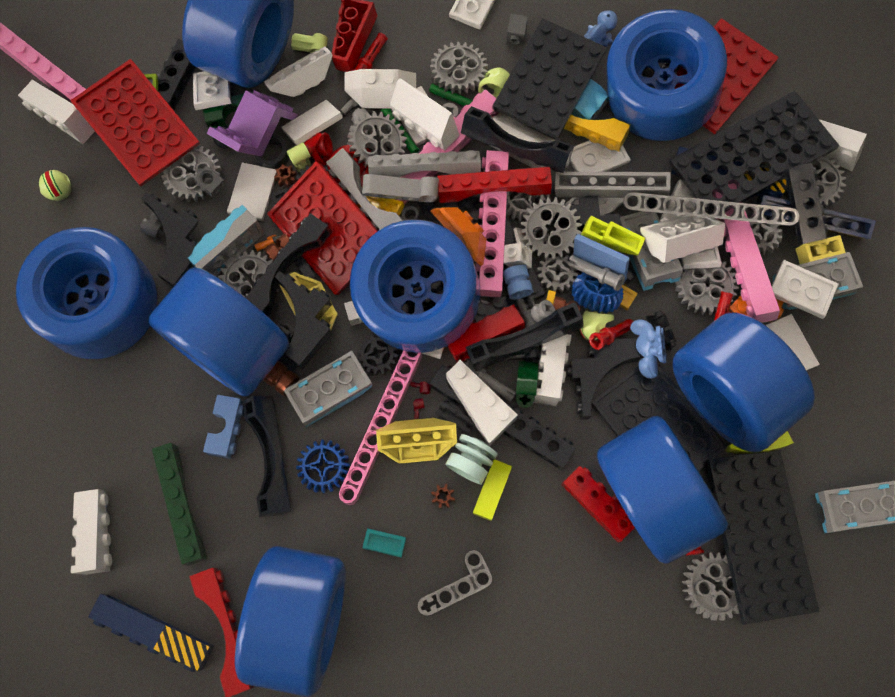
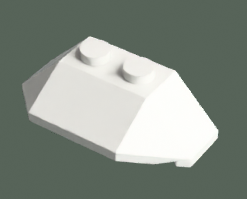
[264,47,332,97]
[345,69,416,109]

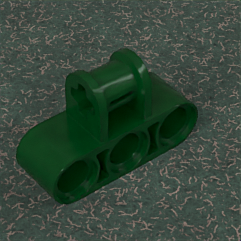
[516,361,538,408]

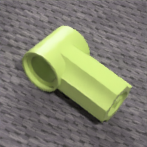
[291,33,328,53]
[286,142,311,172]

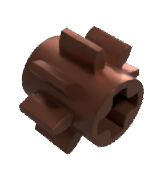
[274,164,297,188]
[431,484,455,509]

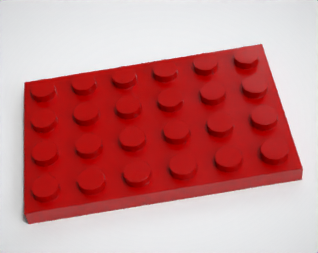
[675,18,779,134]
[70,59,200,187]
[267,161,378,295]

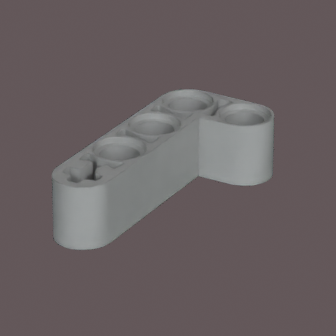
[362,174,439,202]
[418,550,492,616]

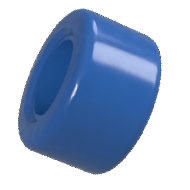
[182,0,294,88]
[607,9,727,141]
[350,220,480,353]
[16,227,157,359]
[149,267,289,396]
[672,313,815,452]
[597,416,728,564]
[235,546,346,697]

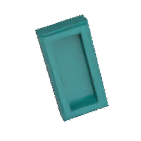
[362,528,406,558]

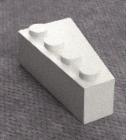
[18,80,95,144]
[784,114,867,171]
[533,334,571,406]
[446,360,517,446]
[71,489,112,575]

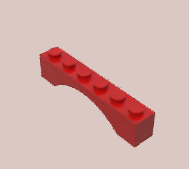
[437,167,552,203]
[189,568,254,697]

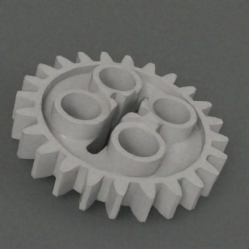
[430,42,488,94]
[347,111,407,168]
[161,146,222,202]
[785,155,846,209]
[520,197,582,259]
[218,250,278,296]
[675,261,739,315]
[682,552,739,621]

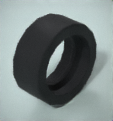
[254,134,289,169]

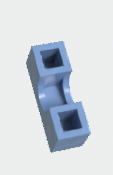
[203,395,244,459]

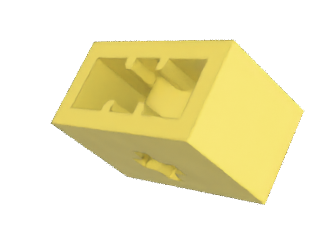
[795,235,846,264]

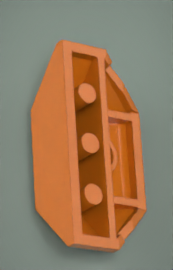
[431,207,487,267]

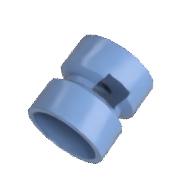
[503,265,534,299]

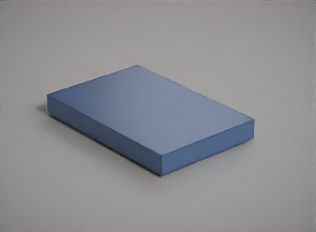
[573,234,630,284]

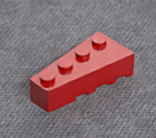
[331,0,378,72]

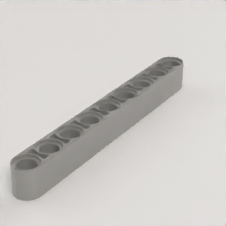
[623,192,799,225]

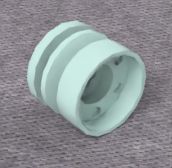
[445,434,498,485]

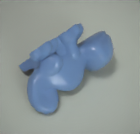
[584,10,618,47]
[630,319,667,378]

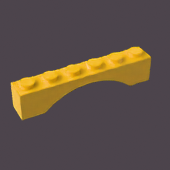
[564,115,630,152]

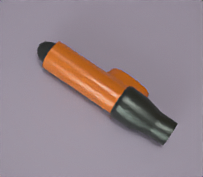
[252,234,283,251]

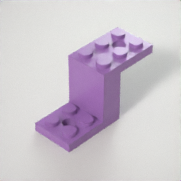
[207,90,298,156]

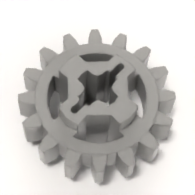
[749,216,782,255]
[537,254,578,293]

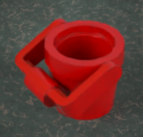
[304,132,334,165]

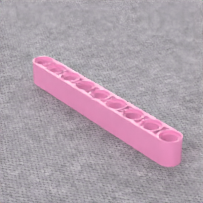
[339,351,422,505]

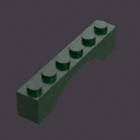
[152,443,207,566]

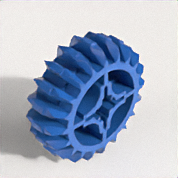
[572,273,624,314]
[296,440,350,494]

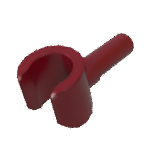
[409,381,431,394]
[413,398,425,420]

